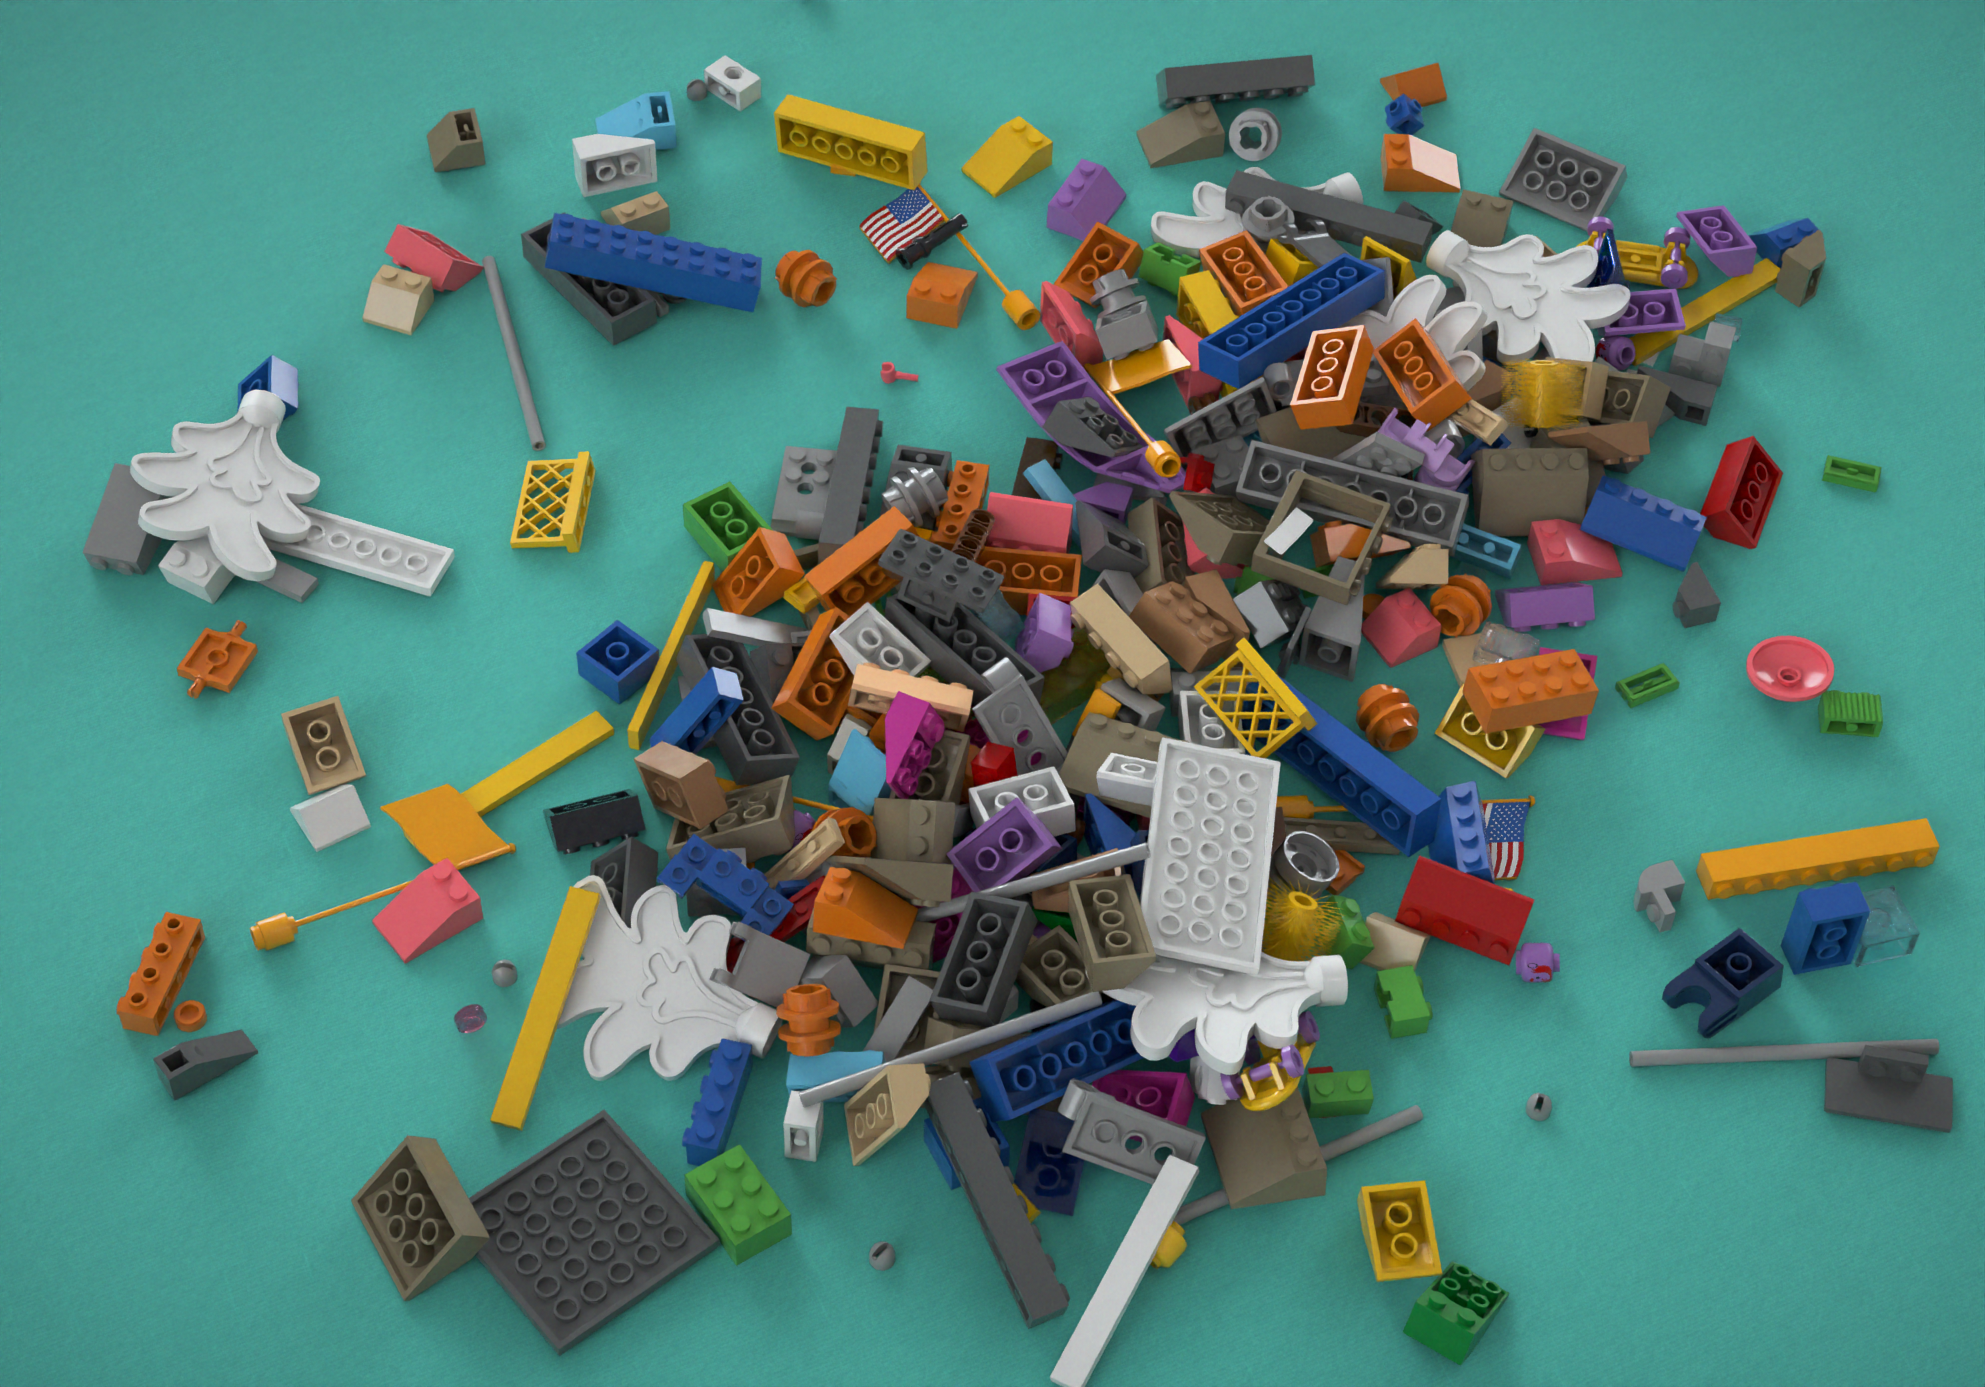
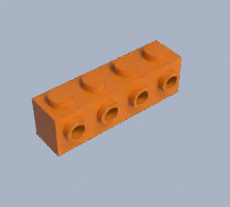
[931,460,989,551]
[116,912,205,1036]

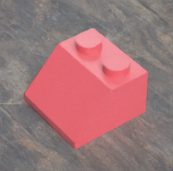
[1361,587,1442,668]

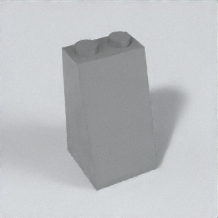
[82,463,172,575]
[1299,556,1365,682]

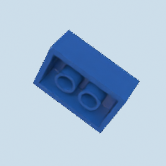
[1780,882,1870,975]

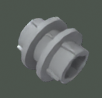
[1228,107,1282,161]
[1242,196,1295,254]
[1090,269,1147,318]
[882,467,948,527]

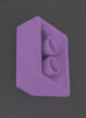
[1047,159,1126,241]
[1676,205,1757,277]
[1597,288,1686,336]
[1495,582,1595,632]
[1015,592,1074,673]
[946,797,1062,892]

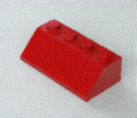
[1700,436,1783,549]
[1395,855,1535,966]

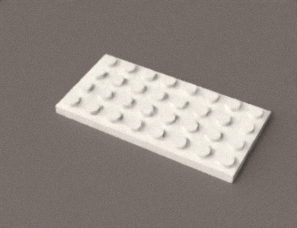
[1140,737,1281,975]

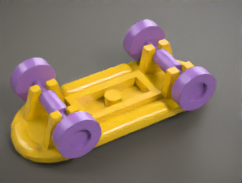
[1576,216,1699,289]
[1220,1011,1320,1111]

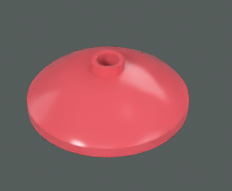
[1746,636,1834,702]

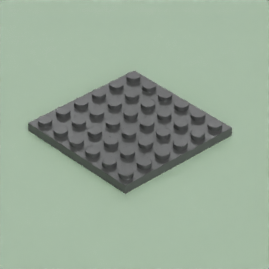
[469,1110,720,1356]

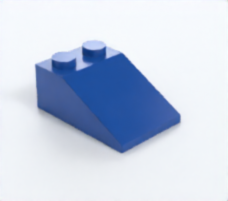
[1083,793,1136,879]

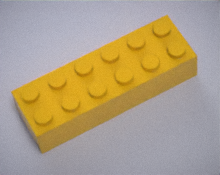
[774,94,928,190]
[1176,270,1263,398]

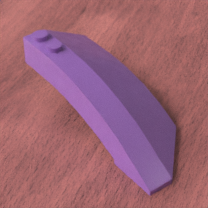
[996,341,1186,493]

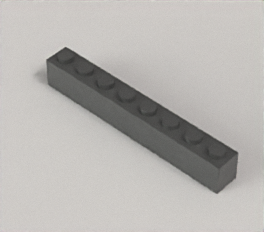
[1225,170,1433,263]
[818,407,883,564]
[923,1072,1070,1329]

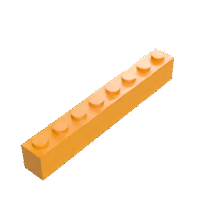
[1696,818,1940,900]

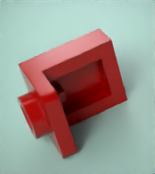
[1180,453,1215,493]

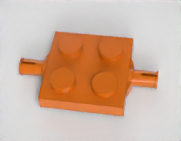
[177,620,258,699]

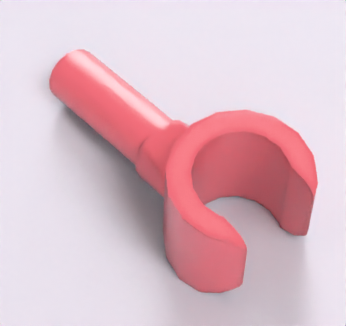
[880,362,918,384]

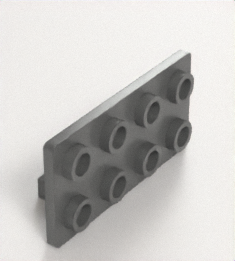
[878,529,1004,622]
[1824,1045,1953,1133]

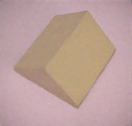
[1359,912,1431,971]

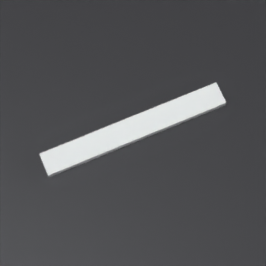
[1050,1155,1199,1387]

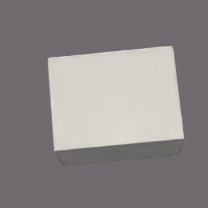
[1097,753,1157,806]
[290,784,371,852]

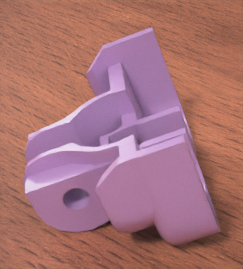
[1378,407,1475,491]

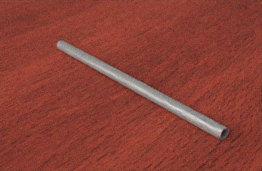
[482,256,546,451]
[915,843,1151,922]
[799,991,1102,1108]
[1629,1039,1939,1067]
[1174,1105,1423,1225]

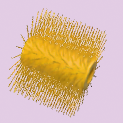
[1500,358,1585,430]
[1261,877,1345,962]

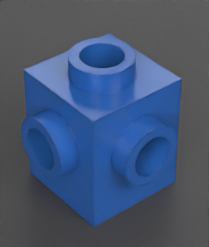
[1385,94,1425,136]

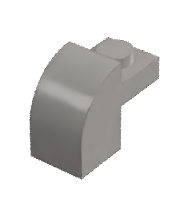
[1633,860,1685,932]

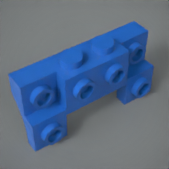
[657,833,794,941]

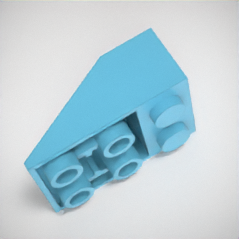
[595,91,677,150]
[828,729,892,823]

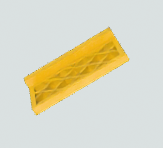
[510,451,596,553]
[1193,638,1317,759]

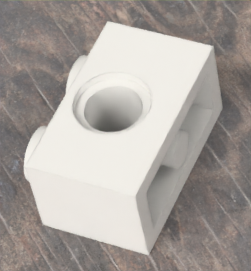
[704,55,761,112]
[1189,1056,1240,1105]
[784,1090,824,1162]

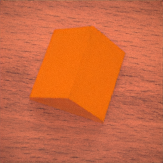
[1380,63,1447,107]

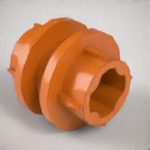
[775,250,837,307]
[1430,573,1492,638]
[1356,684,1419,752]
[811,807,877,858]
[776,984,841,1056]

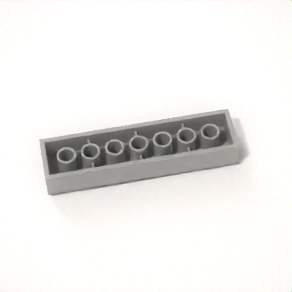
[1236,440,1469,557]

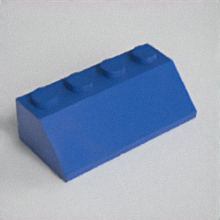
[1580,475,1707,572]
[1428,781,1495,884]

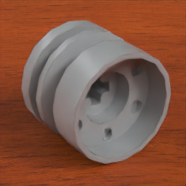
[1267,831,1340,906]

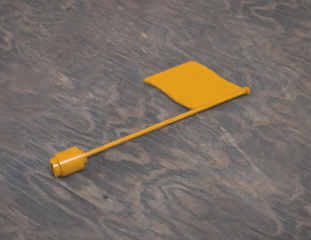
[1083,339,1193,478]
[250,784,516,951]

